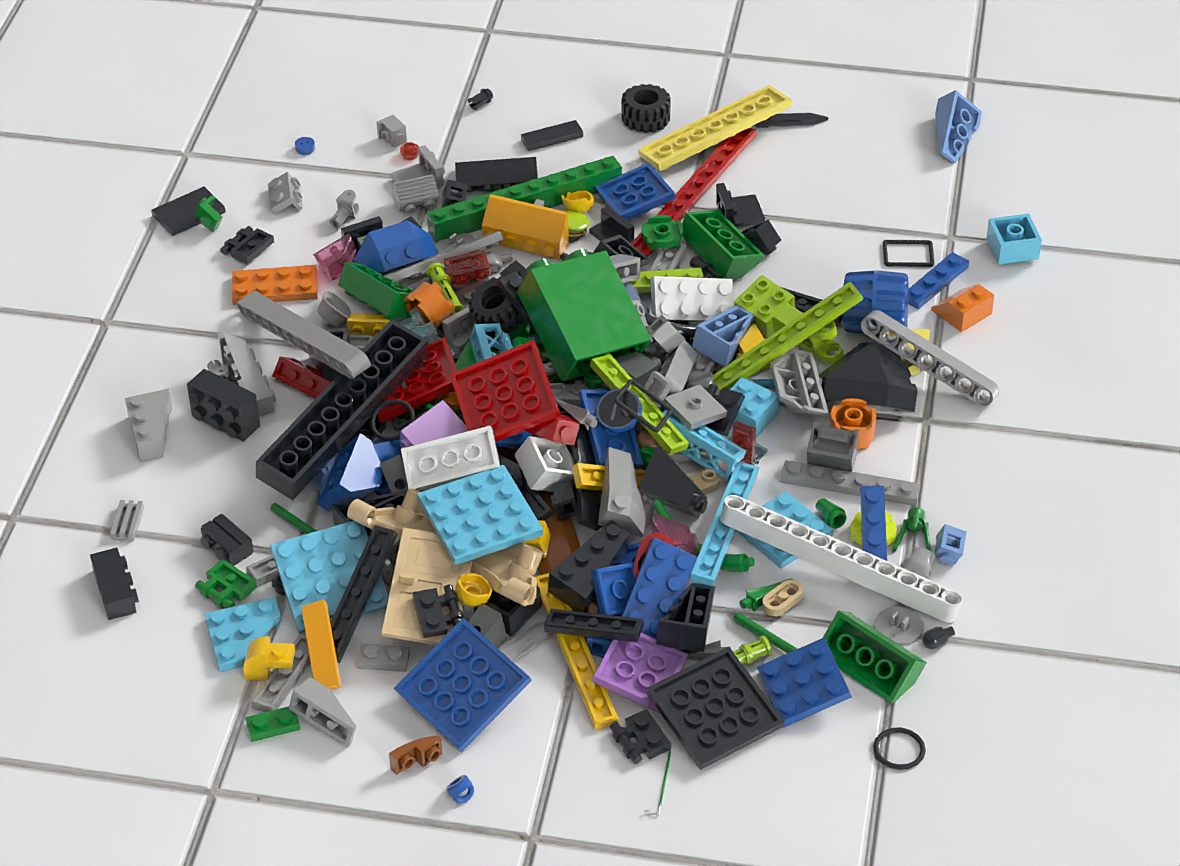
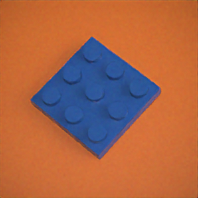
[594,163,676,221]
[757,637,852,728]

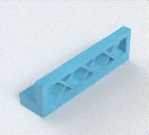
[470,324,504,363]
[662,409,746,481]

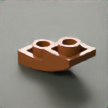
[389,735,442,775]

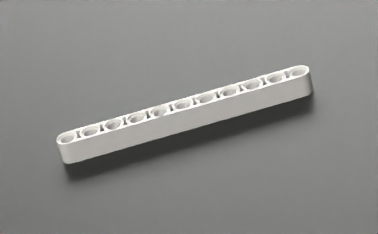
[720,495,963,622]

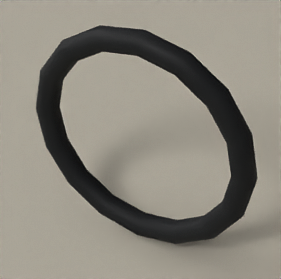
[370,399,415,441]
[873,727,926,770]

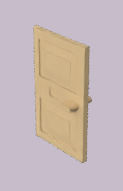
[381,527,473,645]

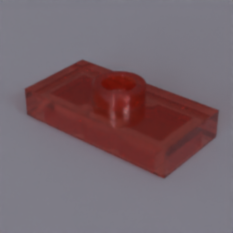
[732,420,756,465]

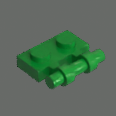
[195,559,257,608]

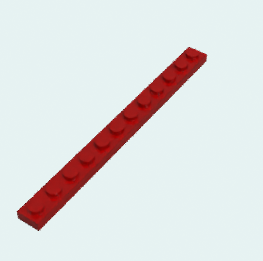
[631,128,757,258]

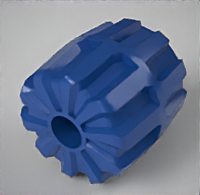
[842,270,909,334]

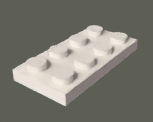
[651,276,734,322]
[401,426,500,491]

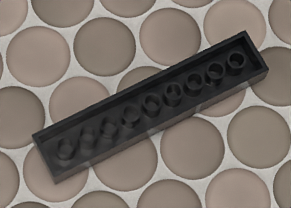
[256,319,428,500]

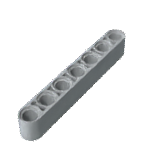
[861,310,999,406]

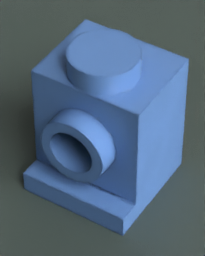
[934,524,967,564]

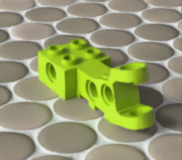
[733,275,845,365]

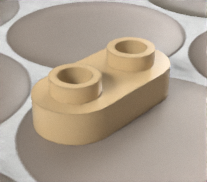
[688,469,720,495]
[762,580,804,616]

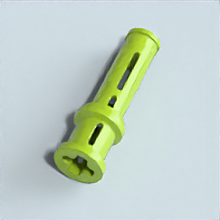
[426,263,463,315]
[734,635,772,665]

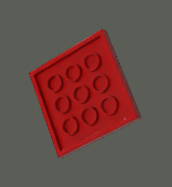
[377,337,458,423]
[450,340,561,442]

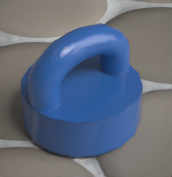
[446,775,474,804]

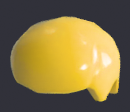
[561,191,594,214]
[455,573,492,607]

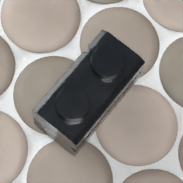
[201,514,254,566]

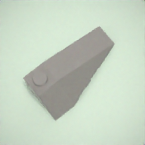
[598,447,646,537]

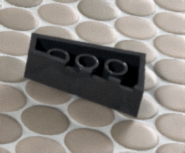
[548,520,630,613]

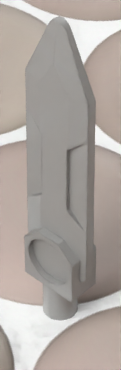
[498,621,552,661]

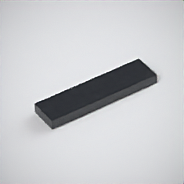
[544,609,644,642]

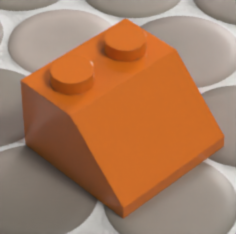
[931,284,994,332]

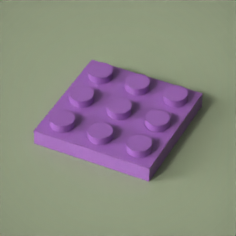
[592,633,688,713]

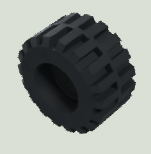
[621,84,671,133]
[468,276,524,336]

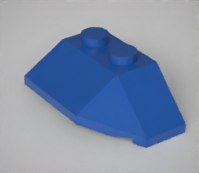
[353,220,438,273]

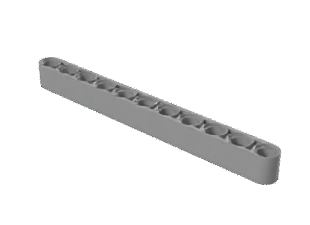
[236,291,371,379]

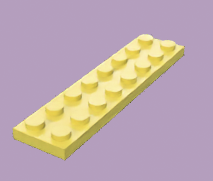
[638,85,792,171]

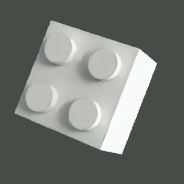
[514,436,575,492]

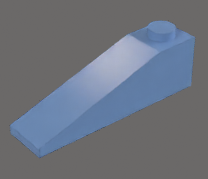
[935,90,982,163]

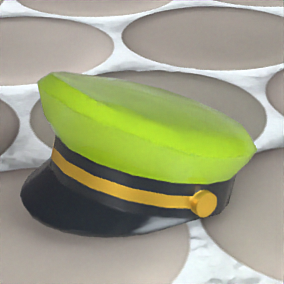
[564,210,590,243]

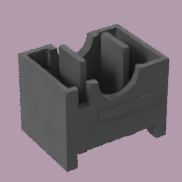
[806,422,859,472]

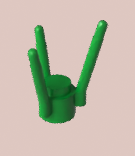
[892,507,932,552]

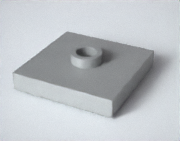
[664,384,727,430]

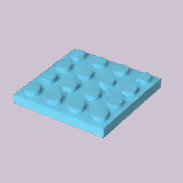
[417,465,543,566]
[270,521,389,634]

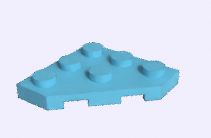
[204,597,281,672]

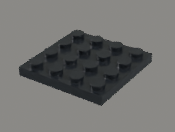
[646,647,785,770]

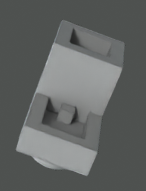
[646,315,685,354]

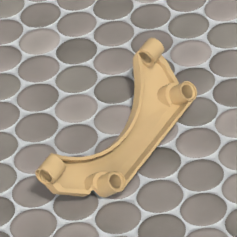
[347,488,543,606]

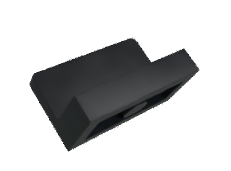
[589,206,634,243]

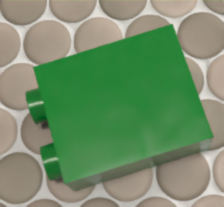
[517,249,652,382]

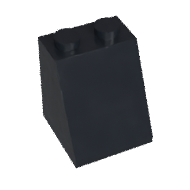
[638,446,708,519]

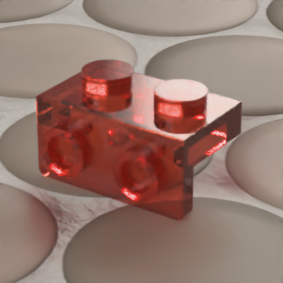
[443,249,492,285]

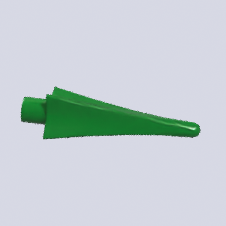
[739,578,794,612]

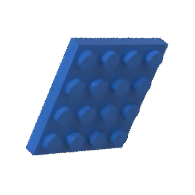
[394,618,532,752]

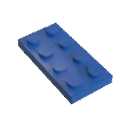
[578,389,643,469]
[621,537,697,639]

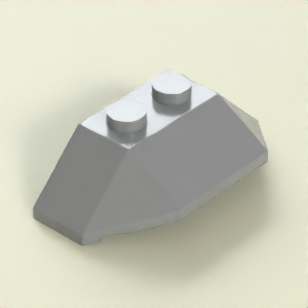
[771,349,829,417]

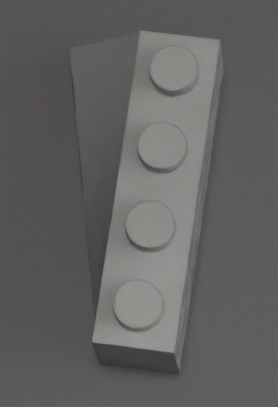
[218,331,276,416]

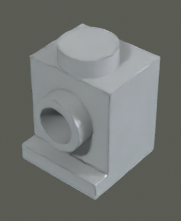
[376,115,407,148]

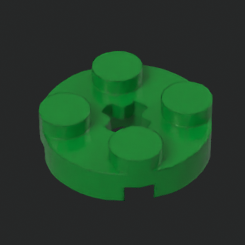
[641,215,683,250]

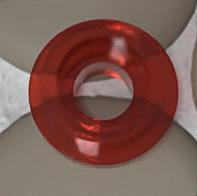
[400,142,419,160]

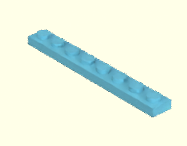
[689,461,760,586]

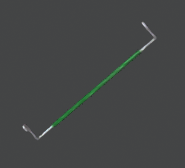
[644,741,672,816]

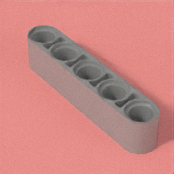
[659,340,698,397]

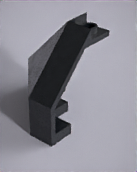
[819,342,918,413]

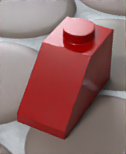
[525,414,580,446]

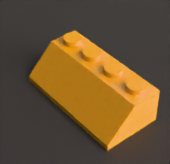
[482,194,569,260]

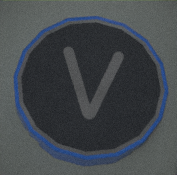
[596,388,642,433]

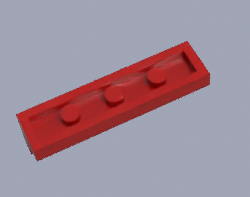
[272,356,332,398]

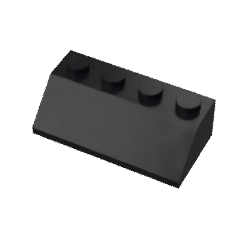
[455,157,538,192]

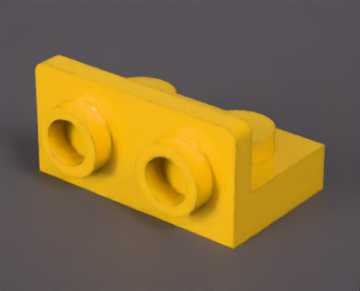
[347,313,390,336]

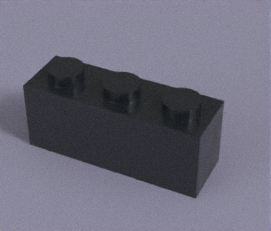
[90,547,139,620]

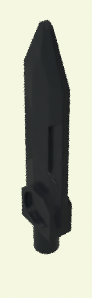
[755,113,828,128]

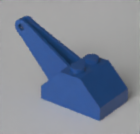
[316,433,402,511]

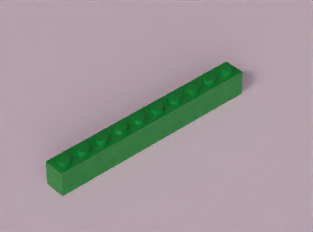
[427,156,622,243]

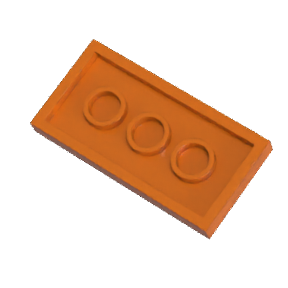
[232,265,318,305]

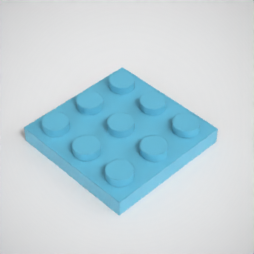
[735,491,833,569]

